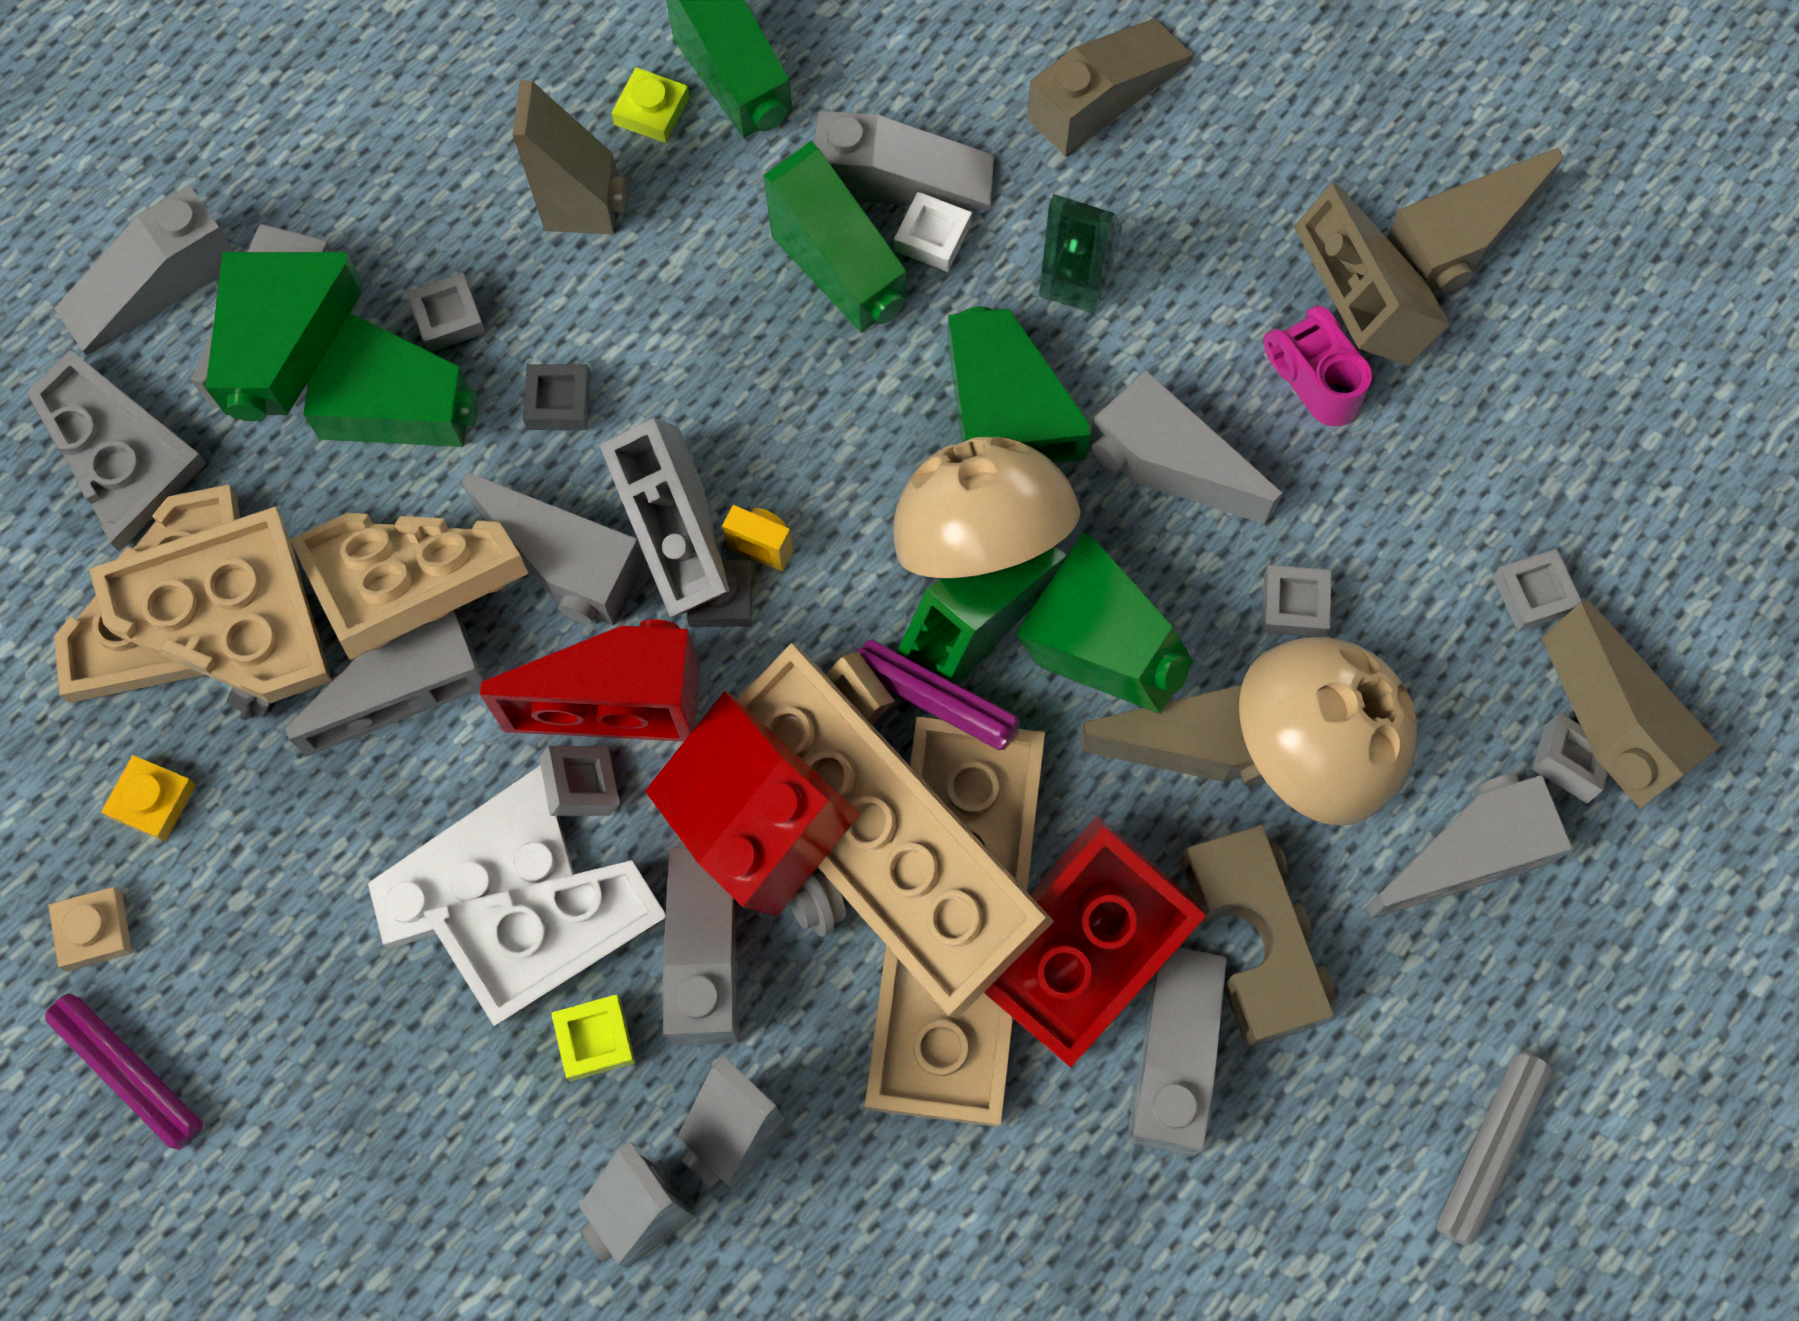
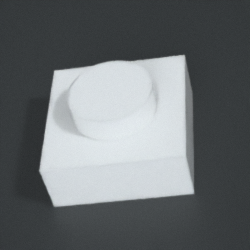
[894,192,972,272]

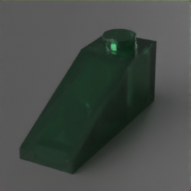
[1039,194,1122,315]

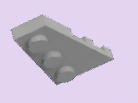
[26,350,207,552]

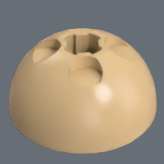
[893,437,1081,578]
[1239,637,1418,826]

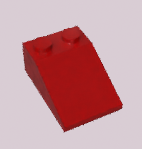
[480,619,701,742]
[645,691,861,916]
[984,815,1206,1068]

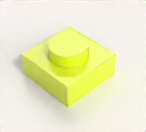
[611,67,690,143]
[551,994,636,1082]

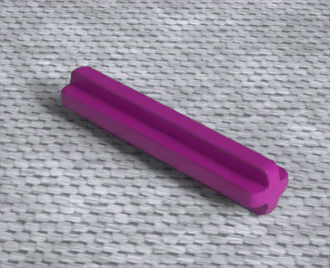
[856,640,1020,750]
[45,993,203,1150]

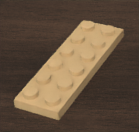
[737,643,1054,1018]
[865,717,1045,1128]

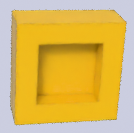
[722,505,793,572]
[101,755,196,842]

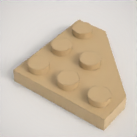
[54,484,240,703]
[89,506,332,703]
[290,513,528,660]

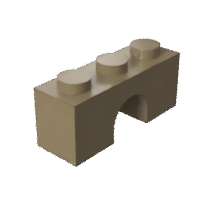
[1179,825,1336,1050]

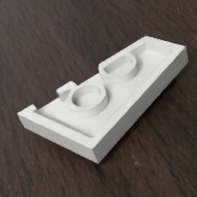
[368,765,574,949]
[423,860,666,1026]

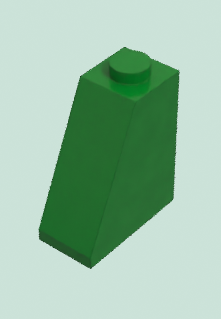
[666,0,793,139]
[763,141,907,333]
[206,252,363,421]
[947,306,1091,463]
[303,313,478,447]
[1015,533,1193,714]
[897,546,1067,684]

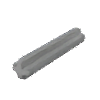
[1437,1052,1552,1246]

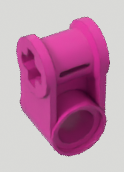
[1263,305,1372,427]

